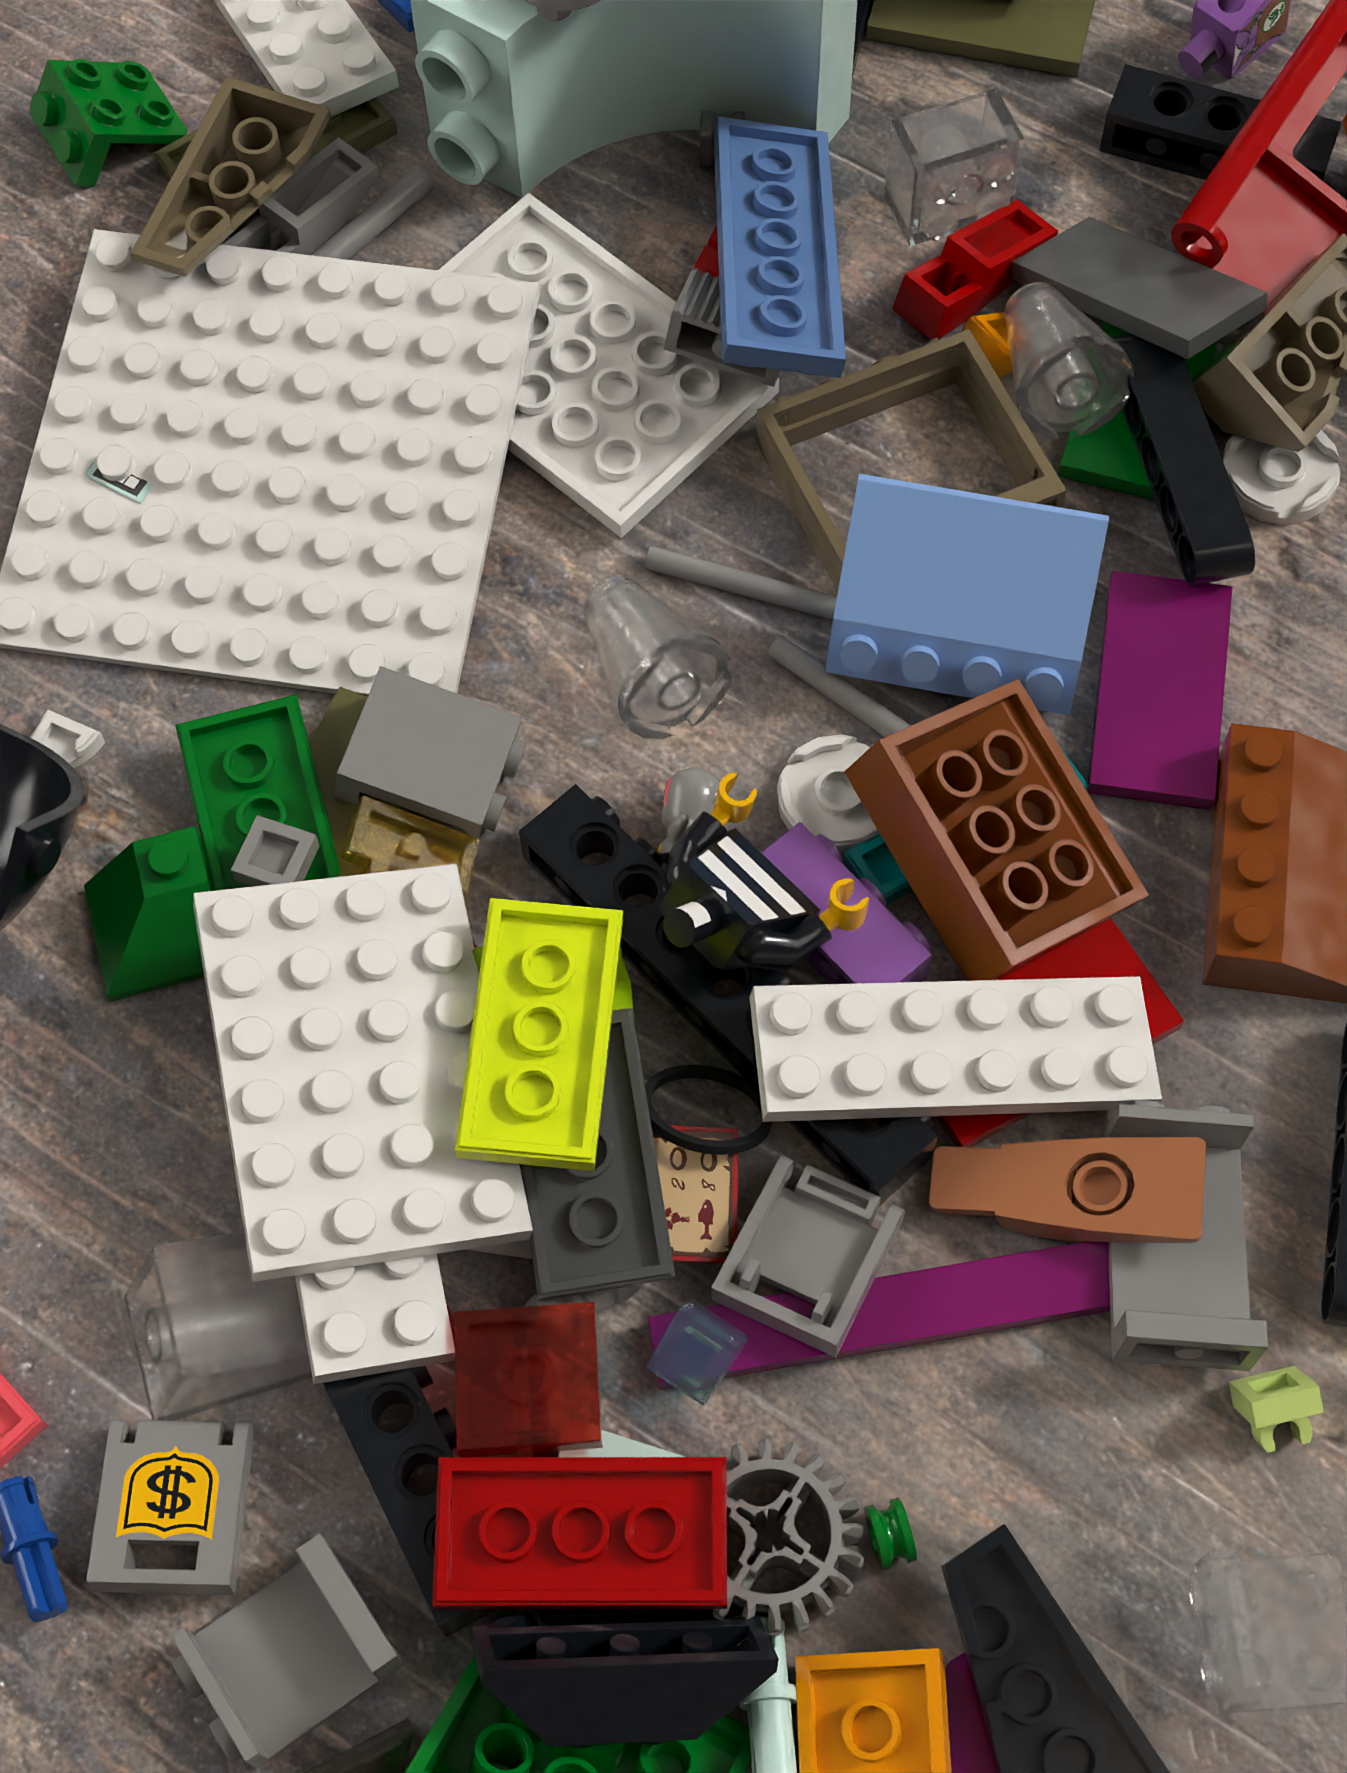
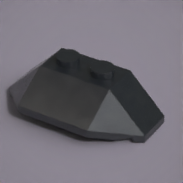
[470,1609,779,1749]

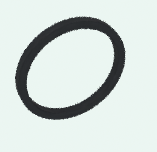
[645,1065,773,1155]

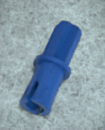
[0,1476,68,1622]

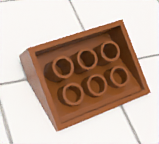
[844,679,1149,981]
[1202,723,1347,1003]

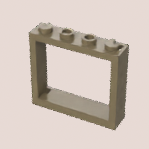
[756,329,1067,592]

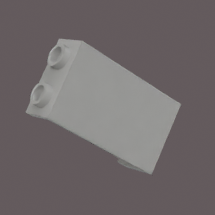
[1105,1100,1268,1371]

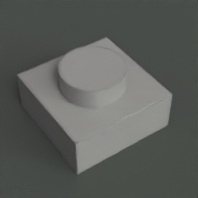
[231,815,320,887]

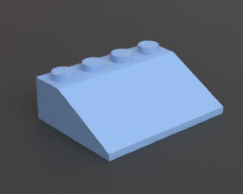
[825,474,1109,715]

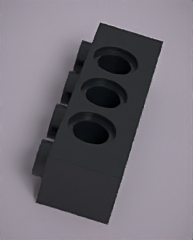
[1099,64,1342,181]
[323,1366,498,1637]

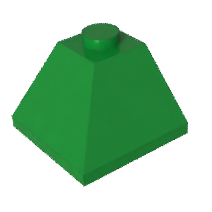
[84,826,213,1002]

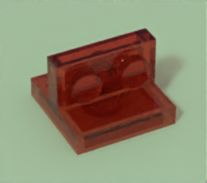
[454,1302,603,1457]

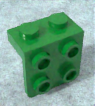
[30,59,187,187]

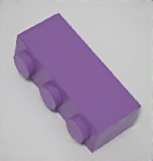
[761,822,932,984]

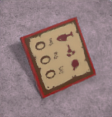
[652,1125,739,1264]

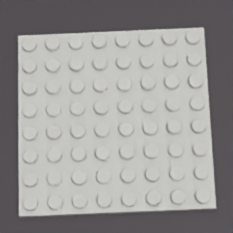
[0,229,541,697]

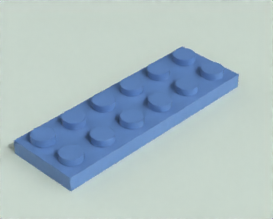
[714,116,846,378]

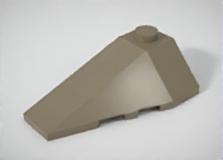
[1192,233,1347,452]

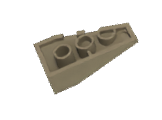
[131,76,331,277]

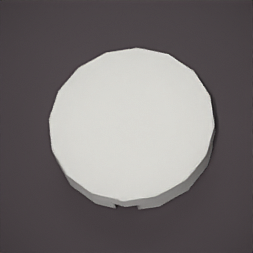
[1222,430,1341,525]
[777,734,879,855]

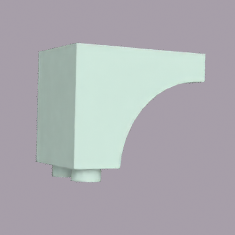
[410,0,857,199]

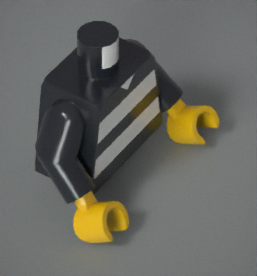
[660,773,869,972]

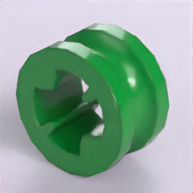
[864,1497,917,1571]

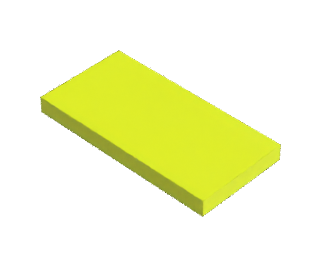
[455,898,623,1171]

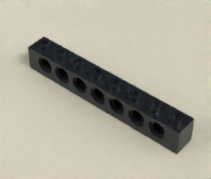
[519,784,938,1207]

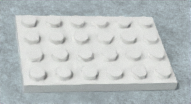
[439,193,779,538]
[193,864,533,1282]

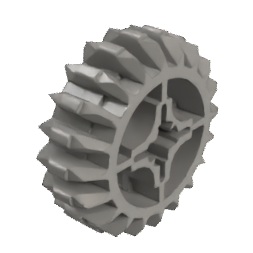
[713,1439,866,1638]

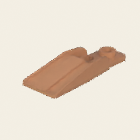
[929,1137,1206,1243]

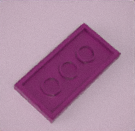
[1087,571,1233,810]

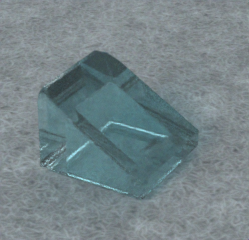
[646,1302,748,1406]

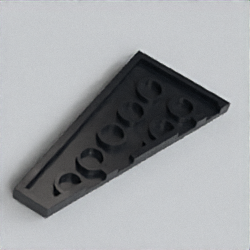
[941,1524,1170,1773]

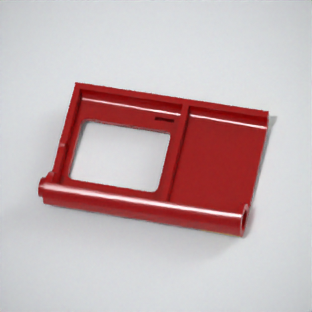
[1171,0,1347,306]

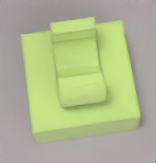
[1229,1366,1324,1453]

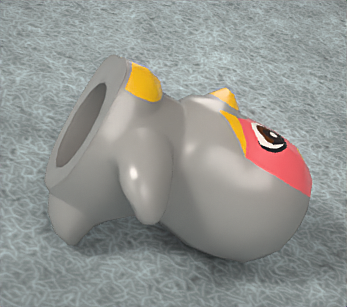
[657,768,720,865]

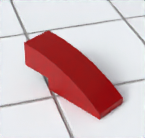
[892,200,1059,340]

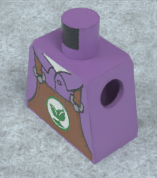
[1178,0,1291,78]

